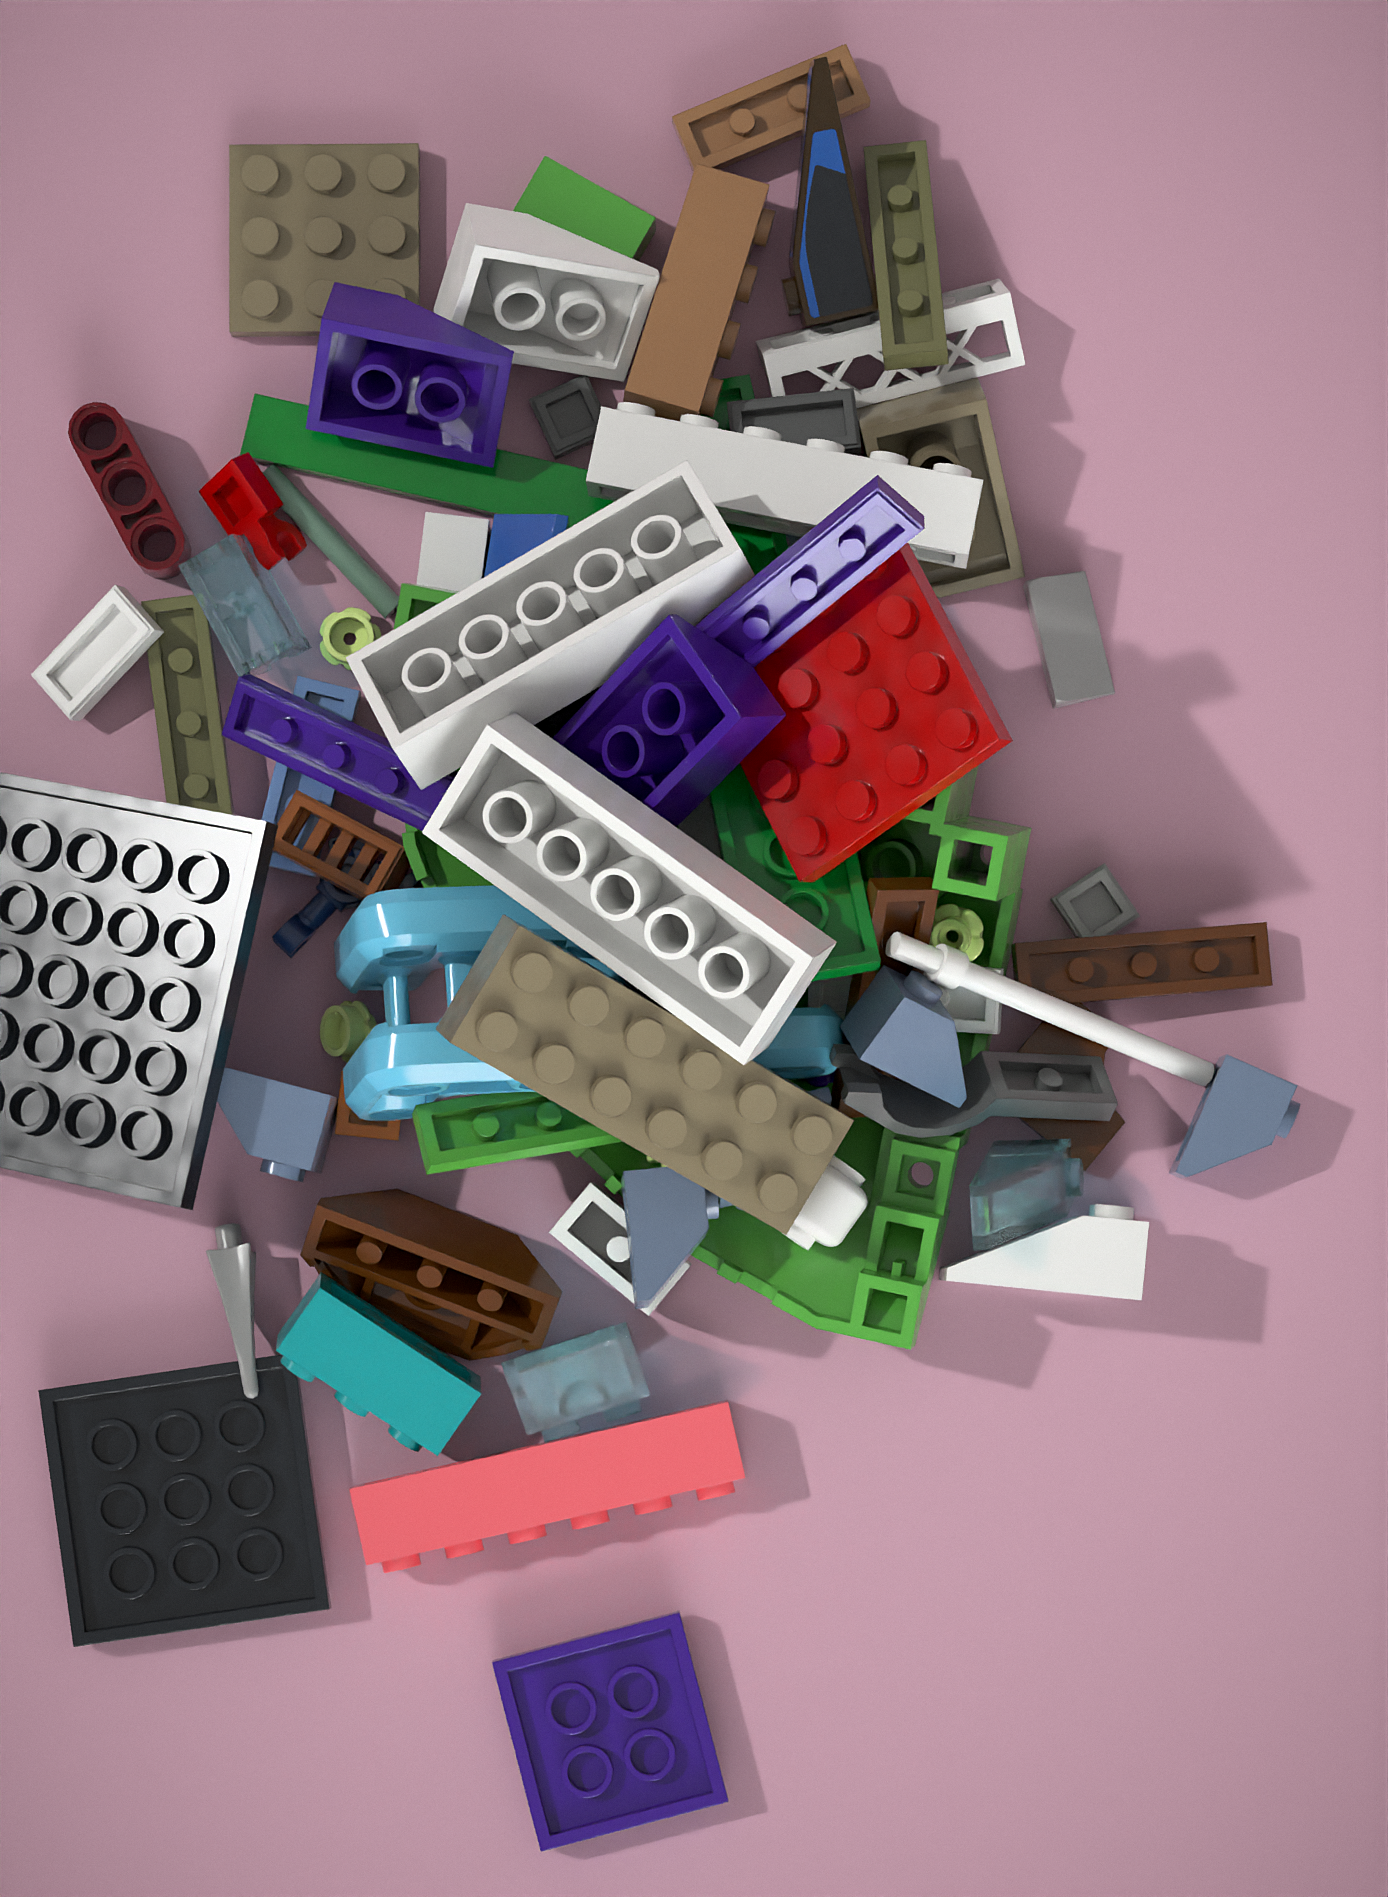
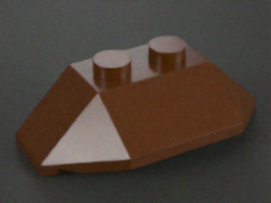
[300,1188,563,1361]

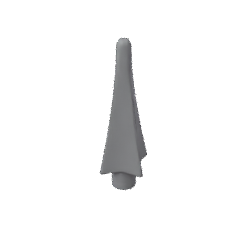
[206,1223,259,1398]

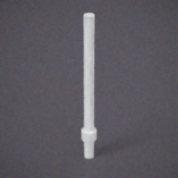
[886,932,1214,1086]

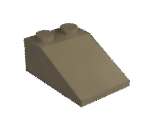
[856,377,1025,598]

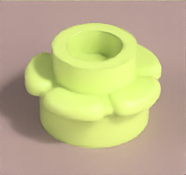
[320,607,382,670]
[929,904,984,962]
[320,1001,377,1062]

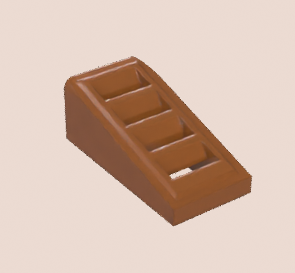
[273,790,411,901]

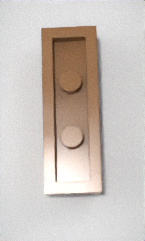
[672,44,871,172]

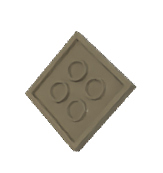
[229,143,420,337]

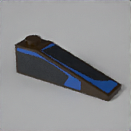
[781,57,879,326]

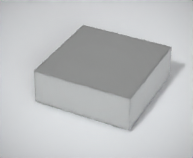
[1050,863,1140,938]

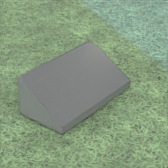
[1023,571,1115,709]

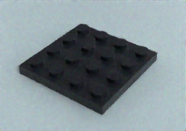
[38,1354,331,1647]

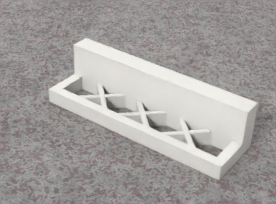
[756,279,1025,408]

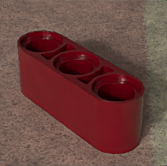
[68,402,191,580]

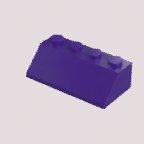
[552,614,786,827]

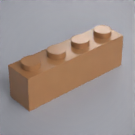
[623,163,776,421]

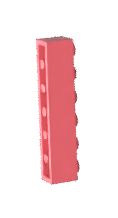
[349,1400,745,1573]

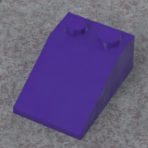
[305,282,514,468]

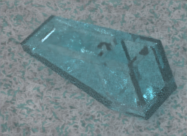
[969,1139,1084,1251]

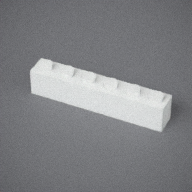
[586,402,983,569]

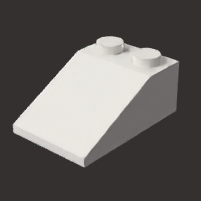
[433,203,660,382]
[939,1204,1149,1300]

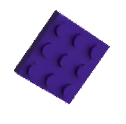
[492,1611,729,1852]

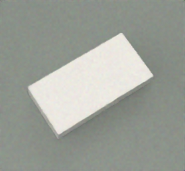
[31,585,164,721]

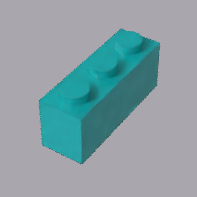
[276,1272,482,1456]

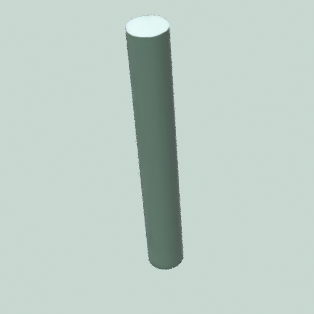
[263,464,399,619]

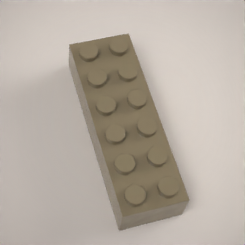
[436,914,854,1235]

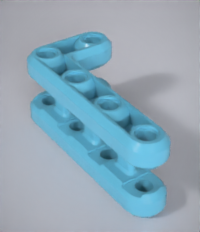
[334,885,846,1121]

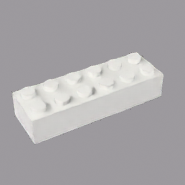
[346,460,755,790]
[422,713,837,1065]

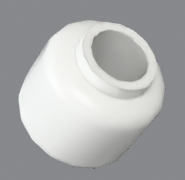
[781,1156,868,1250]

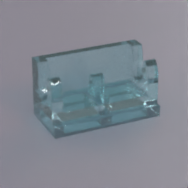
[179,534,312,677]

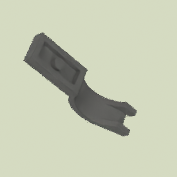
[829,1044,1118,1138]

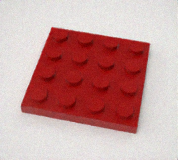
[740,543,1013,883]

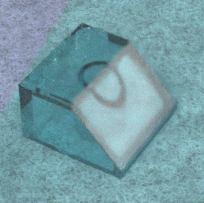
[501,1321,651,1443]

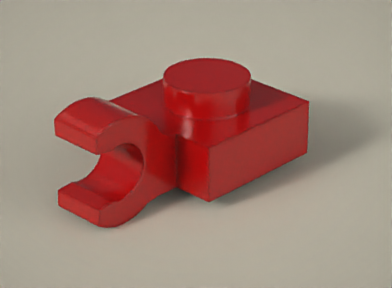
[198,452,307,570]

